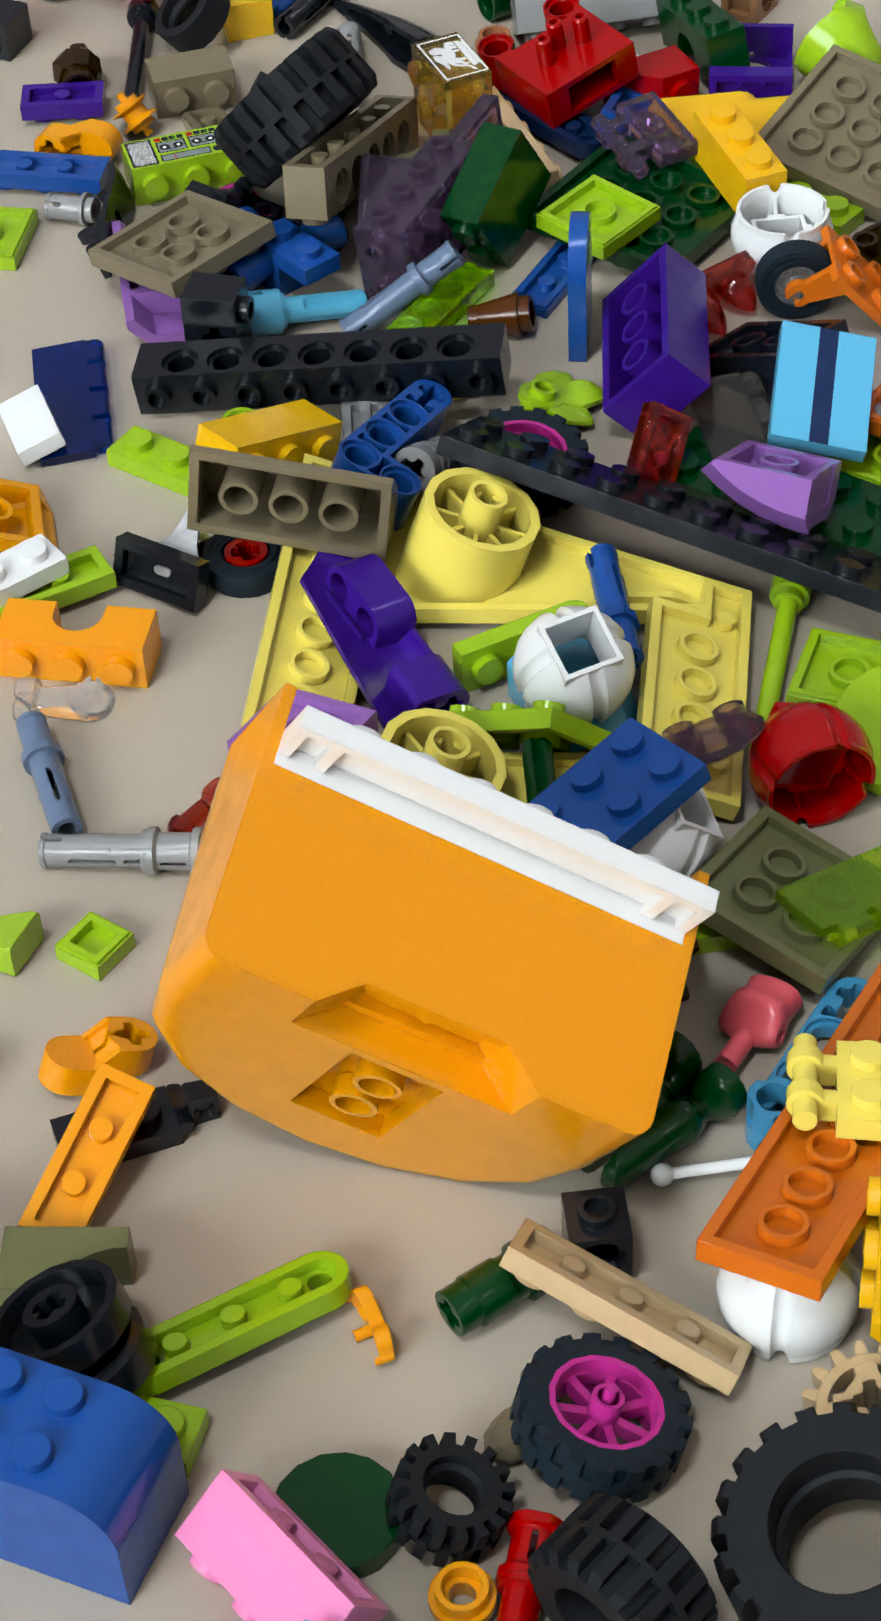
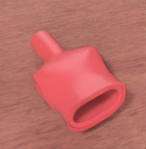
[715,974,803,1073]

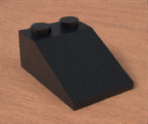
[709,319,849,409]

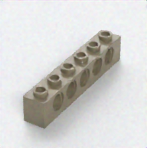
[282,95,419,226]

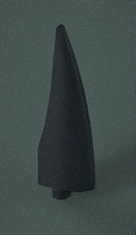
[334,0,456,77]

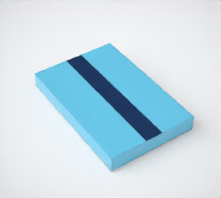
[767,320,877,462]

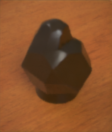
[52,43,102,83]

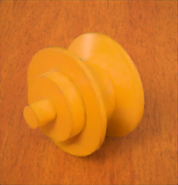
[112,91,157,136]

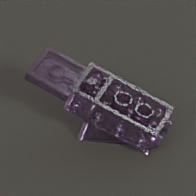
[353,94,503,313]

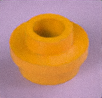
[428,1561,497,1621]

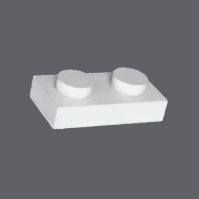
[0,533,70,608]

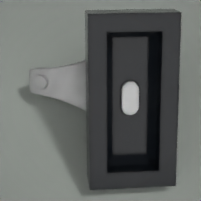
[113,508,210,613]

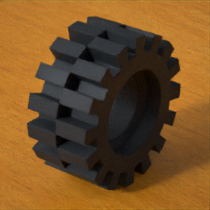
[385,1432,516,1567]

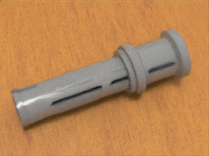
[38,826,204,876]

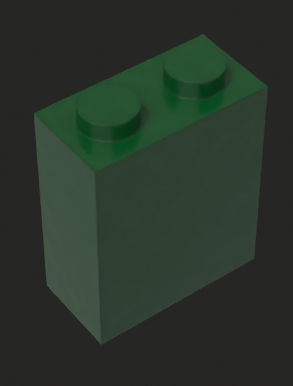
[440,122,551,267]

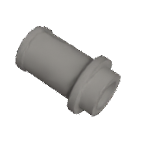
[43,192,101,227]

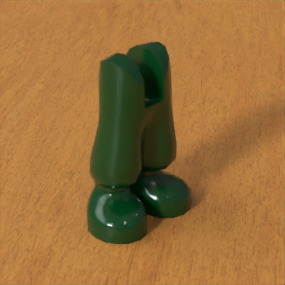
[581,1030,747,1189]

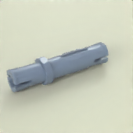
[339,240,465,332]
[16,710,83,834]

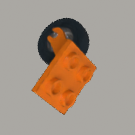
[755,225,881,326]

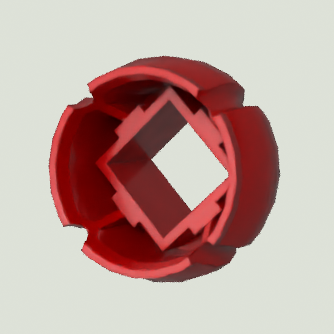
[748,702,876,828]

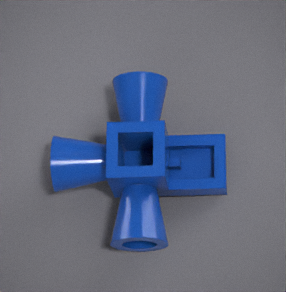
[222,206,347,296]

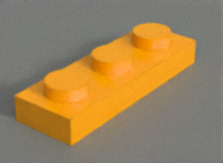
[18,1062,156,1227]

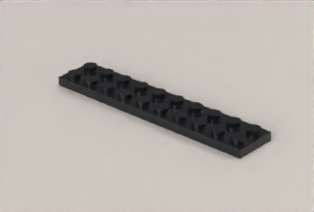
[436,416,881,613]

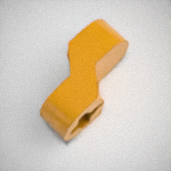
[34,118,123,161]
[38,1016,158,1096]

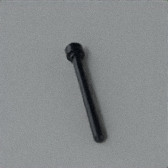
[124,0,159,97]

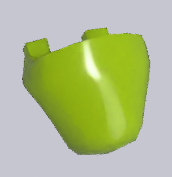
[794,0,881,77]

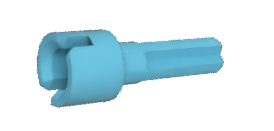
[248,288,367,336]

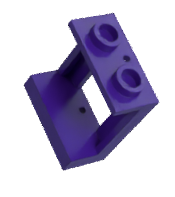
[709,23,794,98]

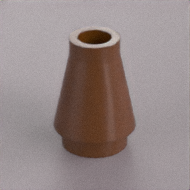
[467,291,536,337]

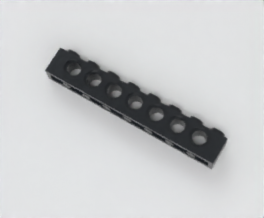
[131,322,512,415]

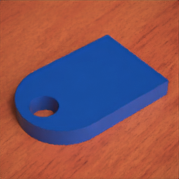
[567,211,592,362]

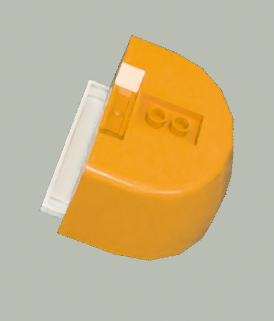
[152,683,720,1183]

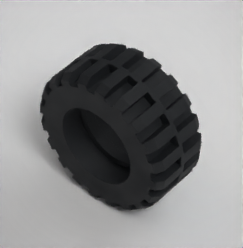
[214,27,378,189]
[711,1401,881,1621]

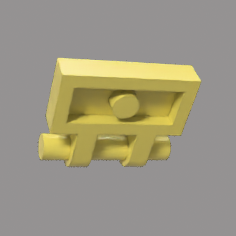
[786,1033,881,1141]

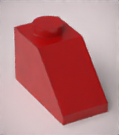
[603,45,700,105]

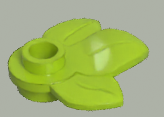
[517,370,603,426]

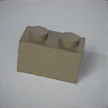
[144,45,238,119]

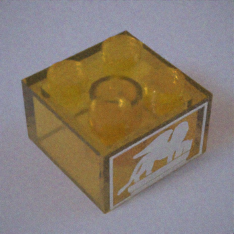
[408,32,493,156]

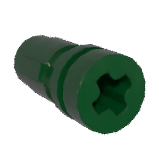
[435,1225,549,1337]

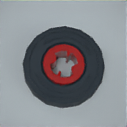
[203,534,282,598]

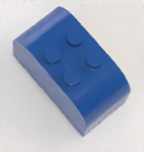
[0,1347,189,1605]

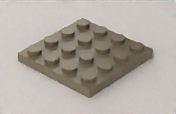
[758,44,881,222]

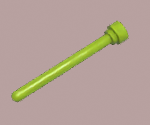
[748,575,812,751]

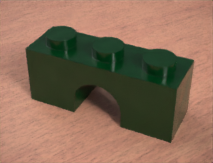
[656,0,751,80]

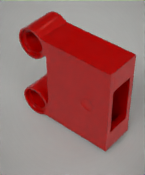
[477,0,639,129]

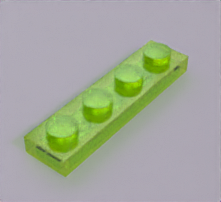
[385,262,495,329]

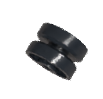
[0,1259,158,1393]

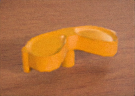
[346,1285,395,1366]

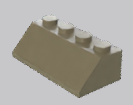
[187,444,399,563]

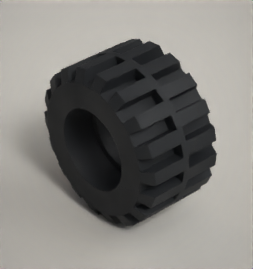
[527,1493,718,1621]

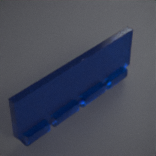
[32,339,114,467]

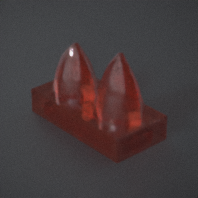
[702,250,757,336]
[626,401,693,484]

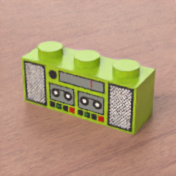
[121,125,245,206]

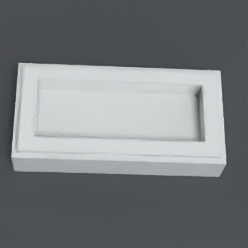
[0,384,66,466]

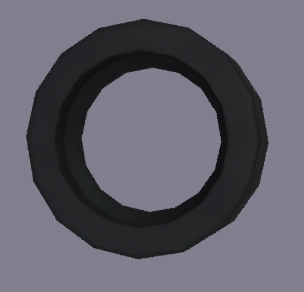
[155,0,230,52]

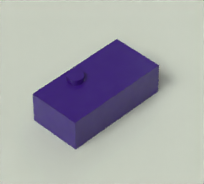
[602,243,711,442]

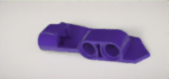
[300,551,470,729]

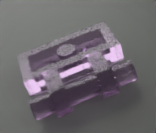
[591,91,699,179]

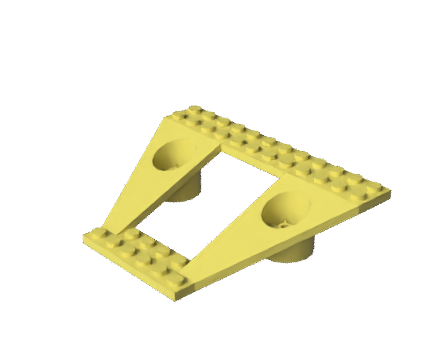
[239,453,752,821]

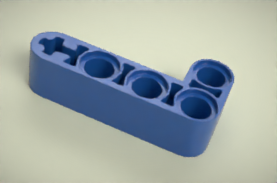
[331,379,452,531]

